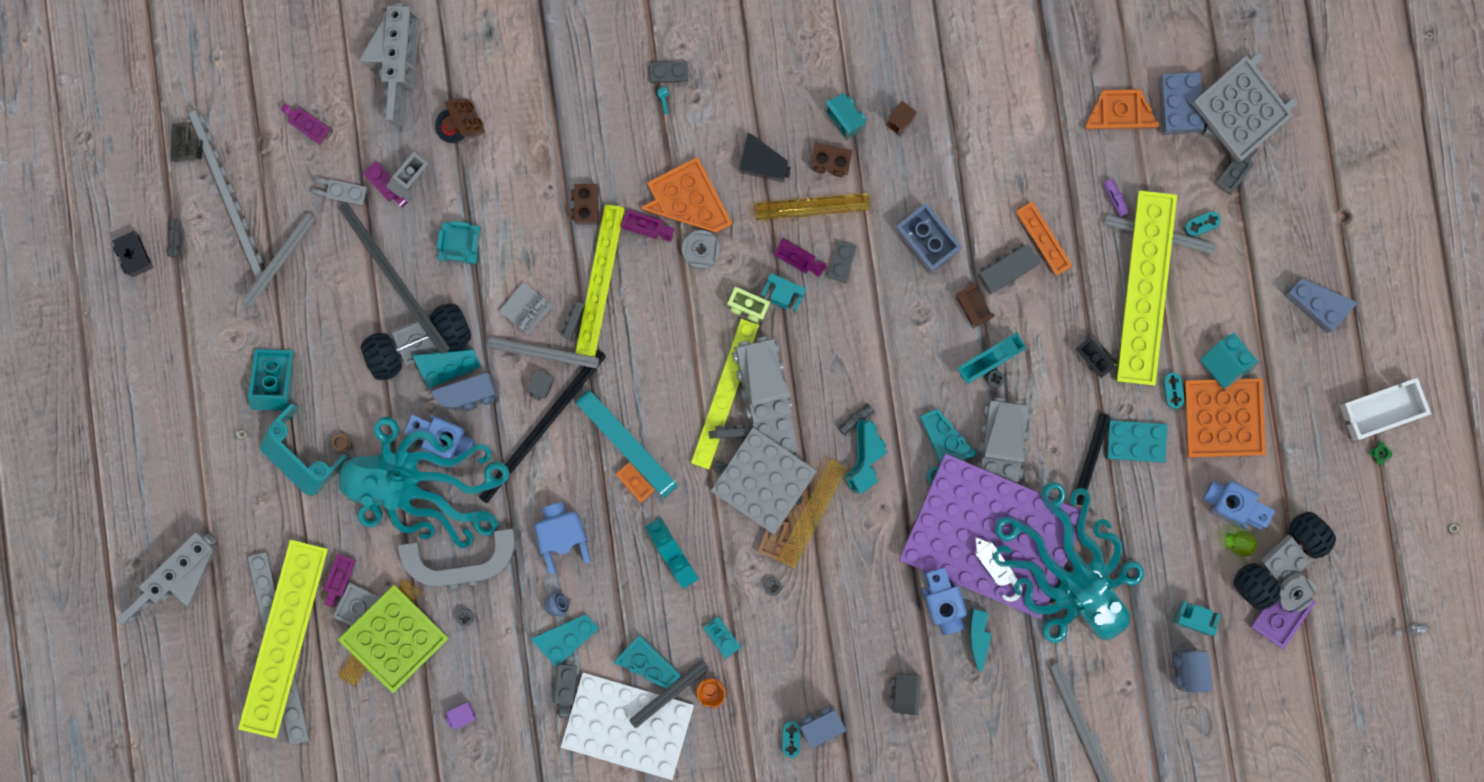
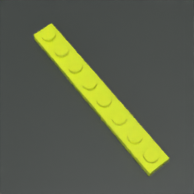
[575,205,625,357]
[691,319,759,469]

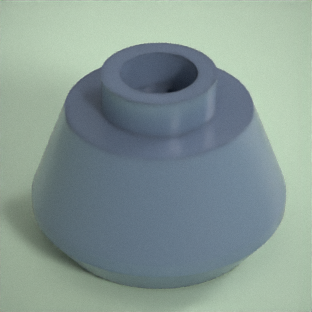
[544,591,569,617]

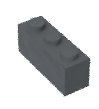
[978,244,1040,295]

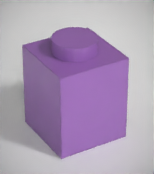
[445,701,477,730]

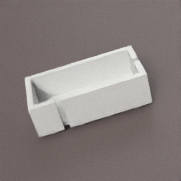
[1339,378,1431,441]

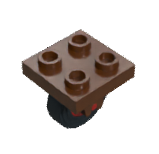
[435,99,485,143]

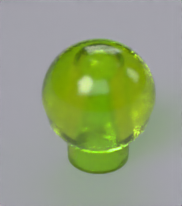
[1225,530,1257,557]

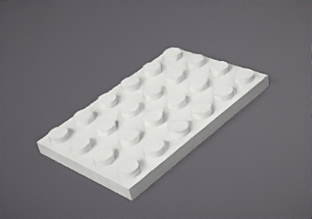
[561,672,694,780]

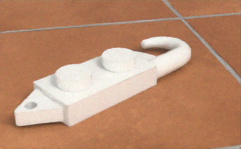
[974,537,1022,602]

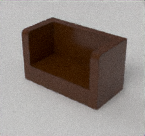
[886,101,917,137]
[955,283,995,329]

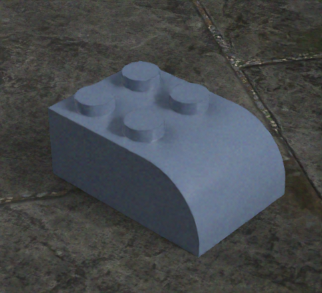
[896,203,962,274]
[432,373,499,411]
[1172,649,1213,692]

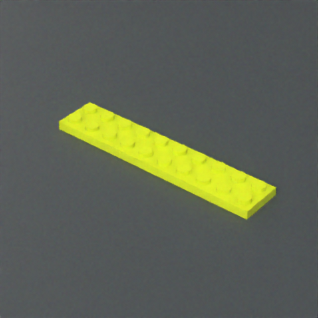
[1116,191,1177,386]
[238,540,328,739]

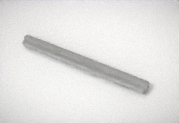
[242,213,315,308]
[1104,214,1216,254]
[487,337,599,368]

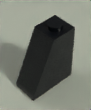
[739,133,791,182]

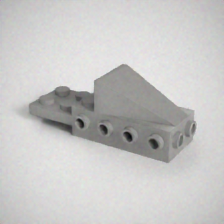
[360,3,420,127]
[732,336,798,453]
[976,398,1031,483]
[116,530,218,625]

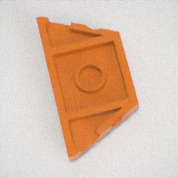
[1085,89,1159,130]

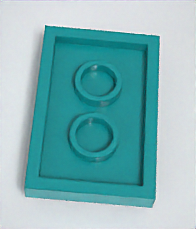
[1107,420,1167,463]

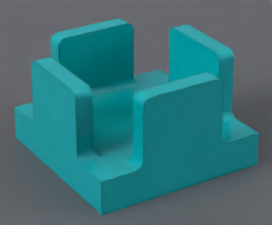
[437,221,481,265]
[761,273,806,312]
[1172,601,1221,637]

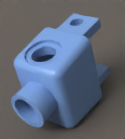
[404,415,475,461]
[1203,480,1275,530]
[534,502,592,574]
[921,567,967,635]

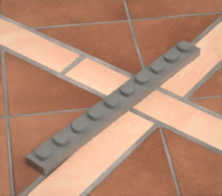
[188,110,270,289]
[248,552,310,745]

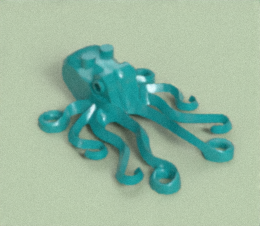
[339,417,510,548]
[993,482,1144,643]

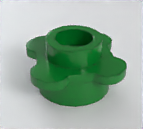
[1369,442,1393,465]

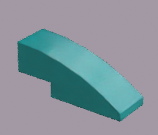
[969,609,992,671]

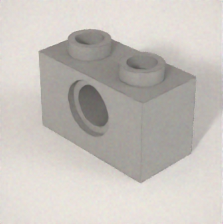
[386,152,429,198]

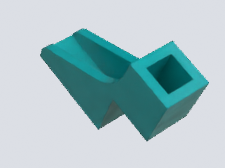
[957,332,1027,384]
[844,419,888,494]
[645,517,699,589]

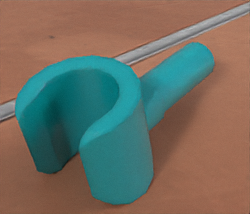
[657,86,670,114]

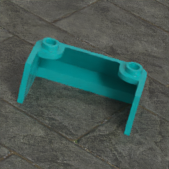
[260,403,352,496]

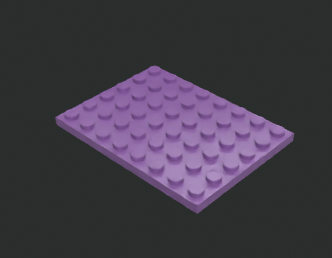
[899,453,1081,619]

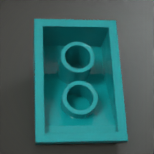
[248,349,294,411]

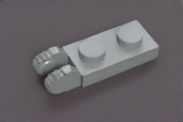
[311,178,368,206]

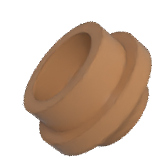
[331,433,351,452]

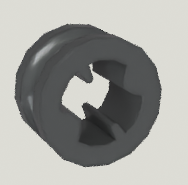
[987,370,1005,388]
[764,578,782,596]
[456,609,474,627]

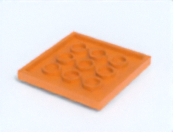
[1184,378,1266,458]

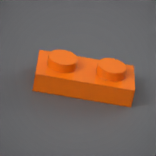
[616,462,655,503]

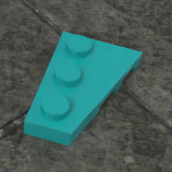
[412,348,481,389]
[919,409,978,463]
[531,614,599,667]
[613,634,682,689]

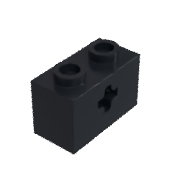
[112,231,154,277]
[1076,335,1119,378]

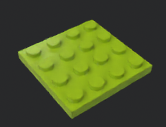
[338,584,449,693]

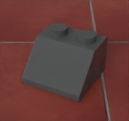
[890,673,921,716]

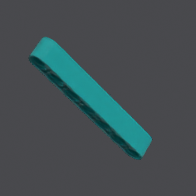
[575,389,679,499]

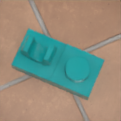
[703,616,741,659]

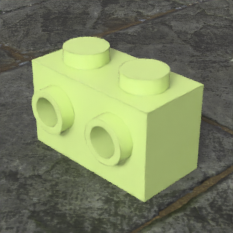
[727,287,770,323]

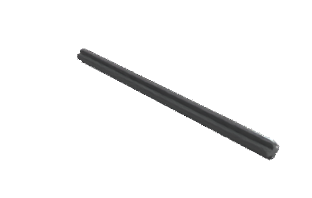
[339,202,449,354]

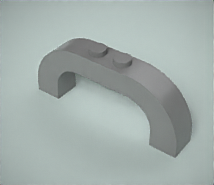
[398,529,516,589]

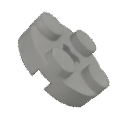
[682,230,720,269]
[1278,572,1316,612]

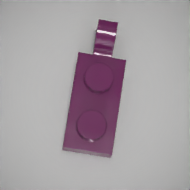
[280,104,331,145]
[363,161,408,208]
[621,210,674,242]
[774,238,827,277]
[324,553,357,607]

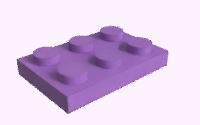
[1250,590,1316,650]

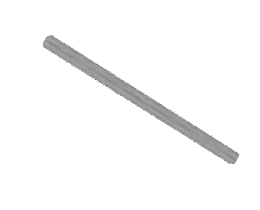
[1050,662,1112,782]

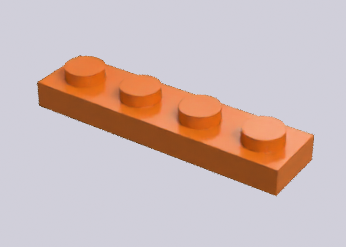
[1015,202,1073,277]

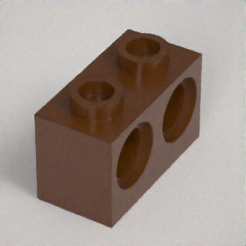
[810,143,853,177]
[571,184,599,225]

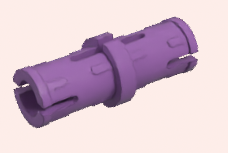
[1102,178,1130,217]

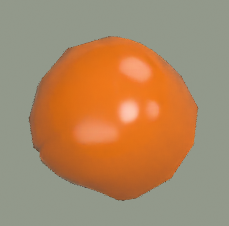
[696,678,726,709]

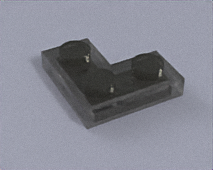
[170,122,203,163]

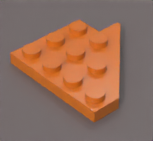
[641,157,733,233]

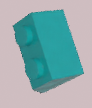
[825,93,867,140]
[1200,332,1258,390]

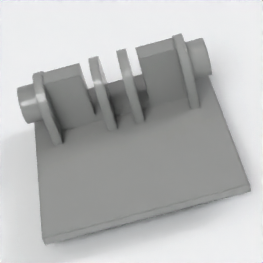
[499,282,553,335]

